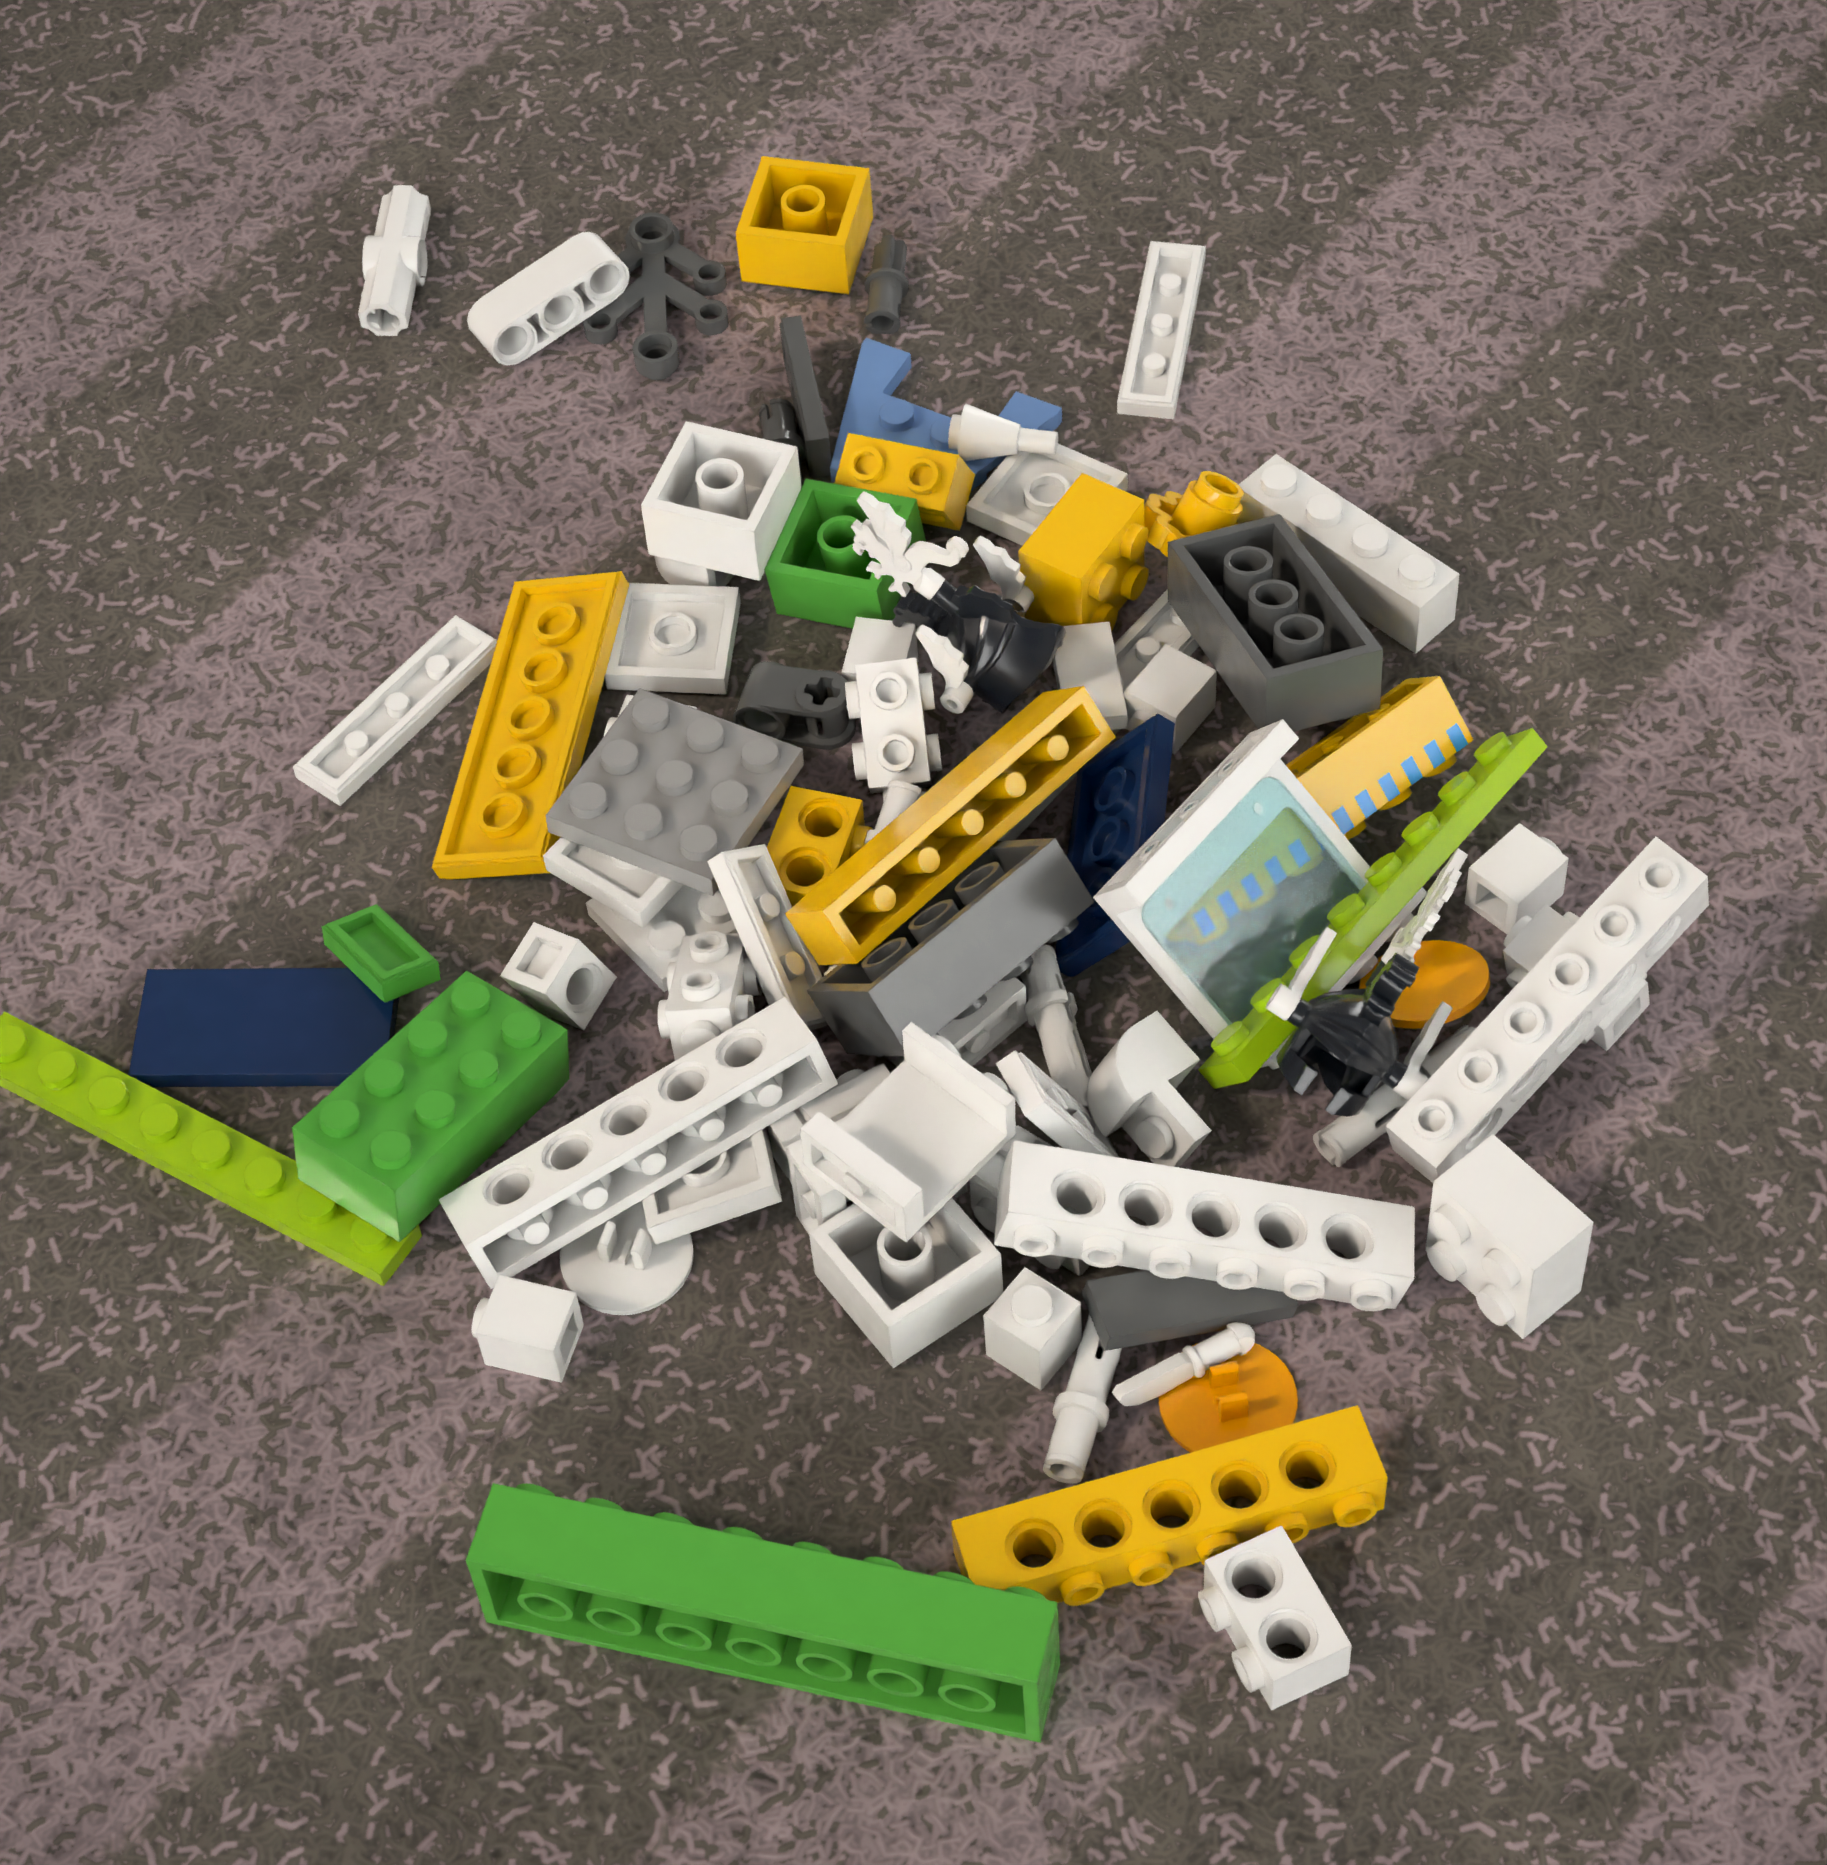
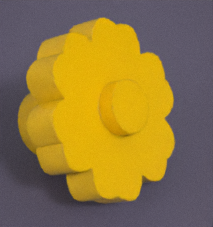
[1144,471,1244,557]

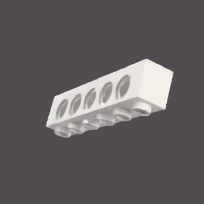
[1385,837,1709,1183]
[439,997,838,1289]
[994,1140,1415,1311]

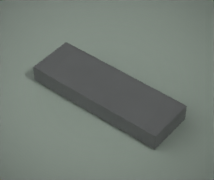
[779,315,831,478]
[1082,1270,1299,1351]

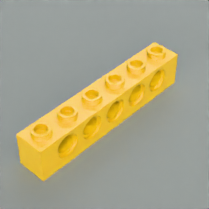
[951,1405,1388,1606]

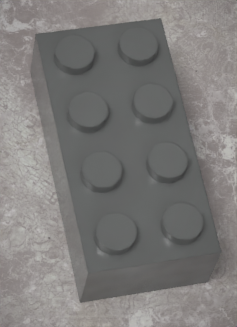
[1168,514,1383,732]
[807,838,1094,1057]

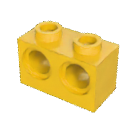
[834,433,975,531]
[767,786,873,907]

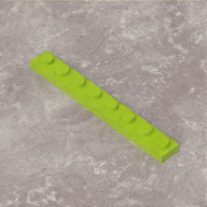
[1198,728,1548,1089]
[0,1011,422,1286]

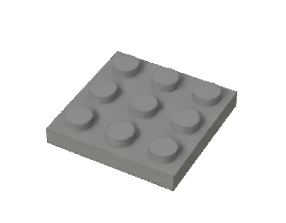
[546,688,804,896]

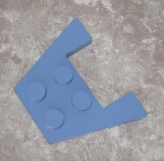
[830,338,1062,491]

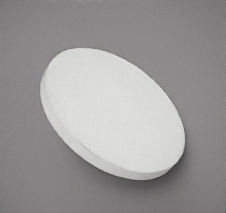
[560,1201,694,1315]

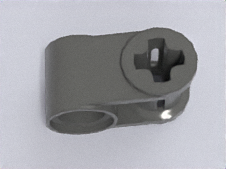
[733,661,856,750]

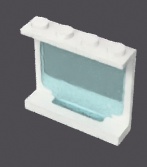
[1093,719,1427,1070]

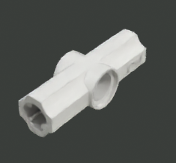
[358,185,431,336]

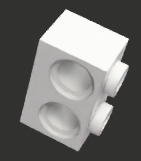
[1198,1525,1352,1710]

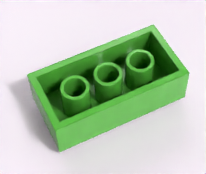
[292,971,569,1242]

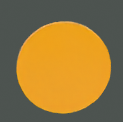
[1359,940,1490,1029]
[1159,1343,1298,1453]

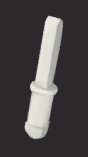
[1112,1322,1255,1406]

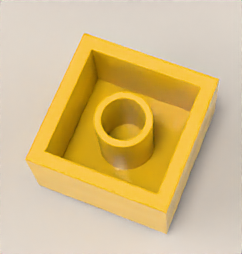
[736,156,873,294]
[1018,473,1149,631]

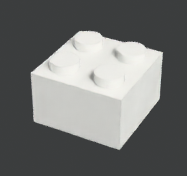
[641,421,801,581]
[1425,1134,1594,1339]
[809,1198,1003,1368]

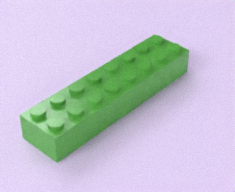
[466,1483,1060,1743]

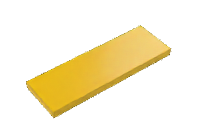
[431,571,629,880]

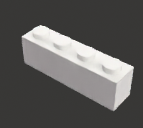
[1237,454,1459,654]

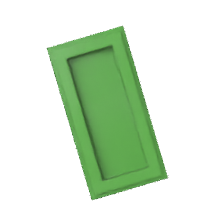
[322,904,441,1003]

